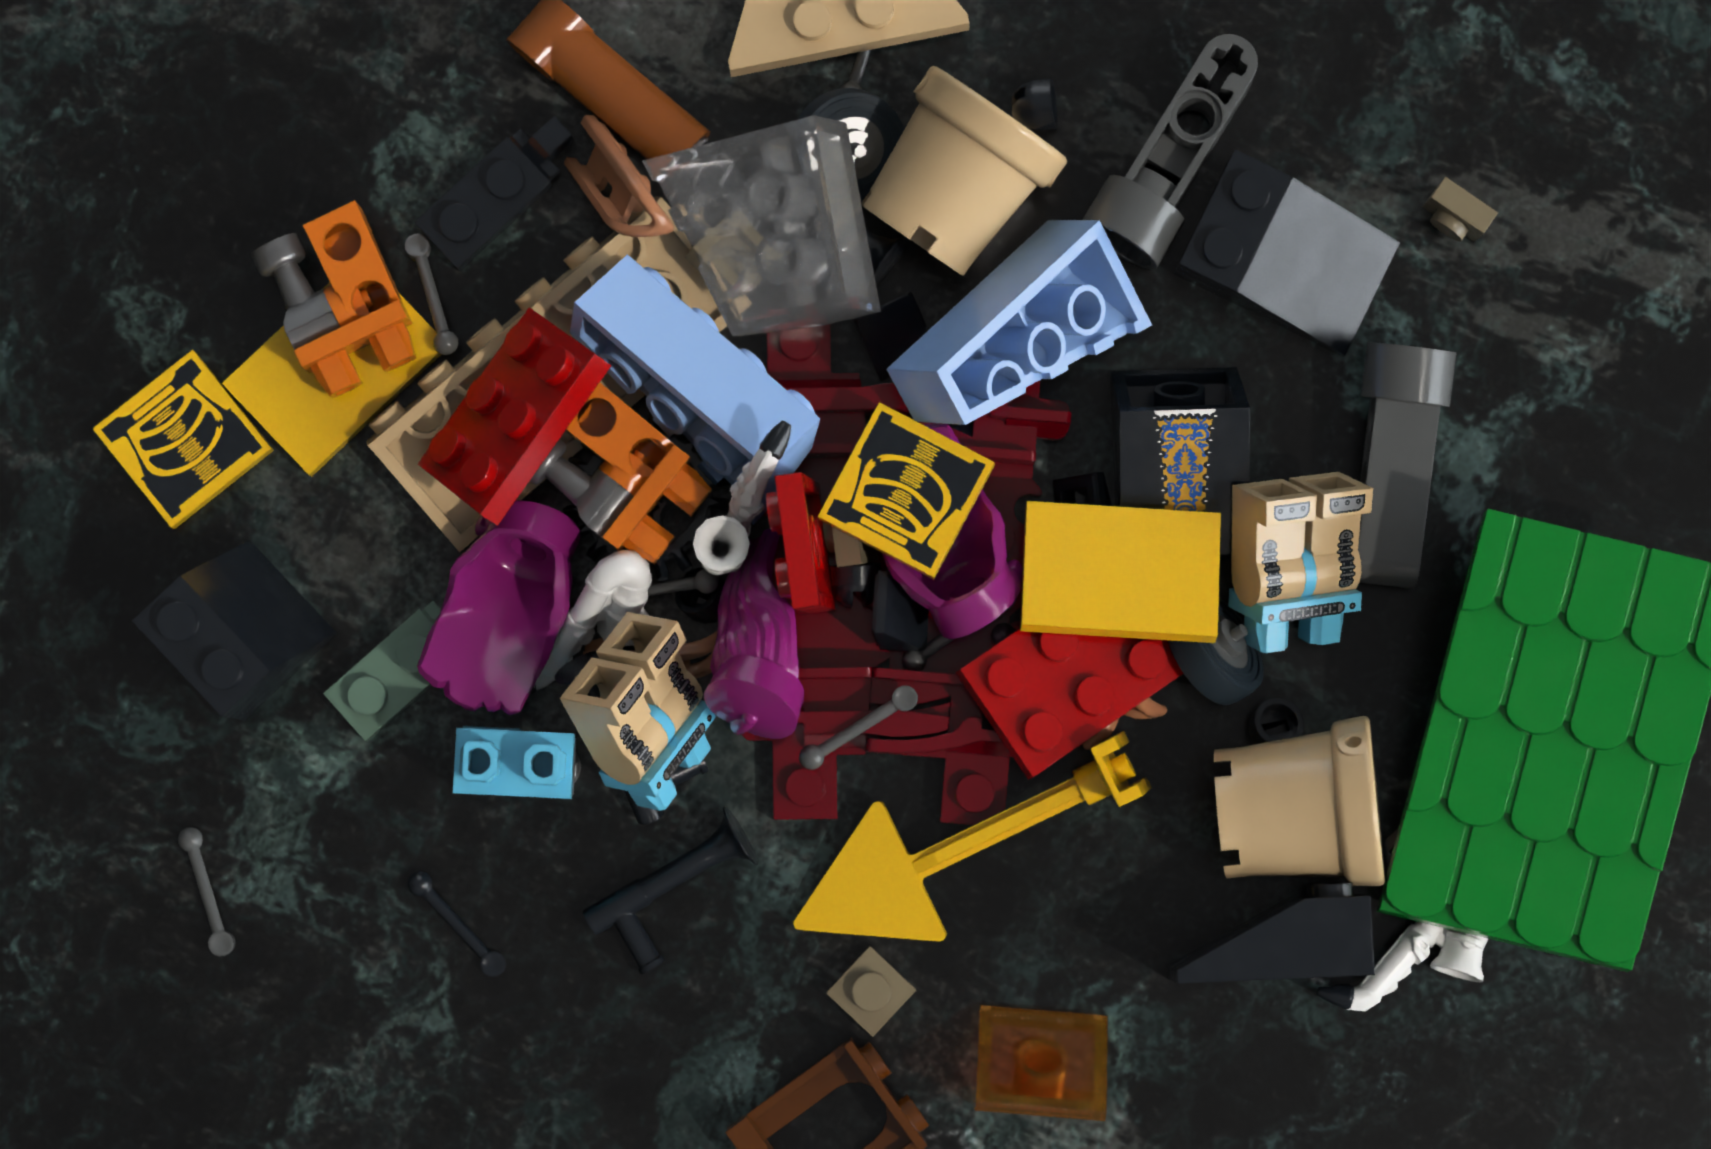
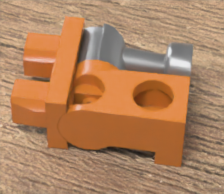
[250,200,416,398]
[530,383,712,564]

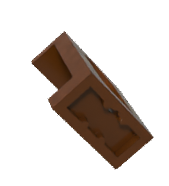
[725,1037,930,1149]

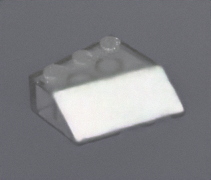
[642,115,881,336]

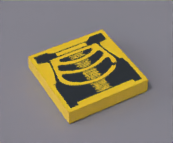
[93,349,274,529]
[818,402,995,580]

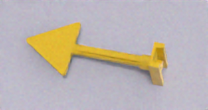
[793,731,1152,942]

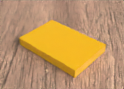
[222,282,442,477]
[1020,501,1221,643]

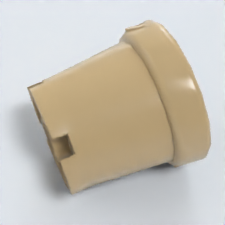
[861,66,1067,276]
[1214,716,1385,886]

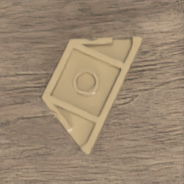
[728,0,970,77]

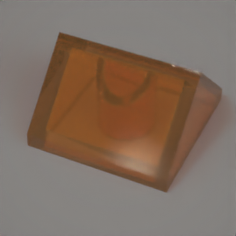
[972,1005,1108,1121]

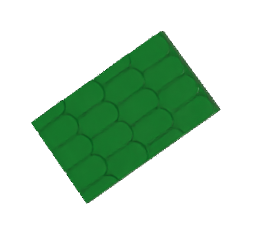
[1376,509,1711,972]

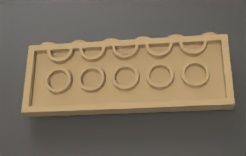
[366,196,751,552]

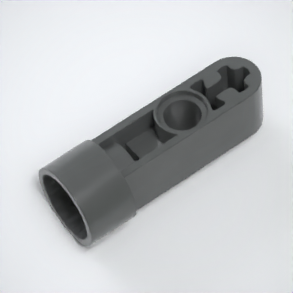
[1082,34,1258,270]
[1358,342,1457,589]

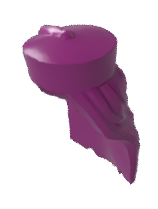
[881,423,1023,639]
[417,500,581,715]
[704,528,804,739]

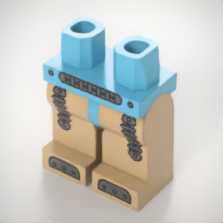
[1228,472,1373,653]
[560,612,716,811]

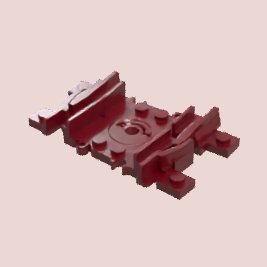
[741,310,1072,825]

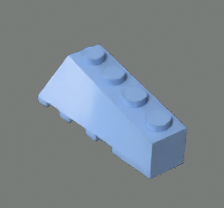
[886,220,1152,425]
[570,254,820,525]

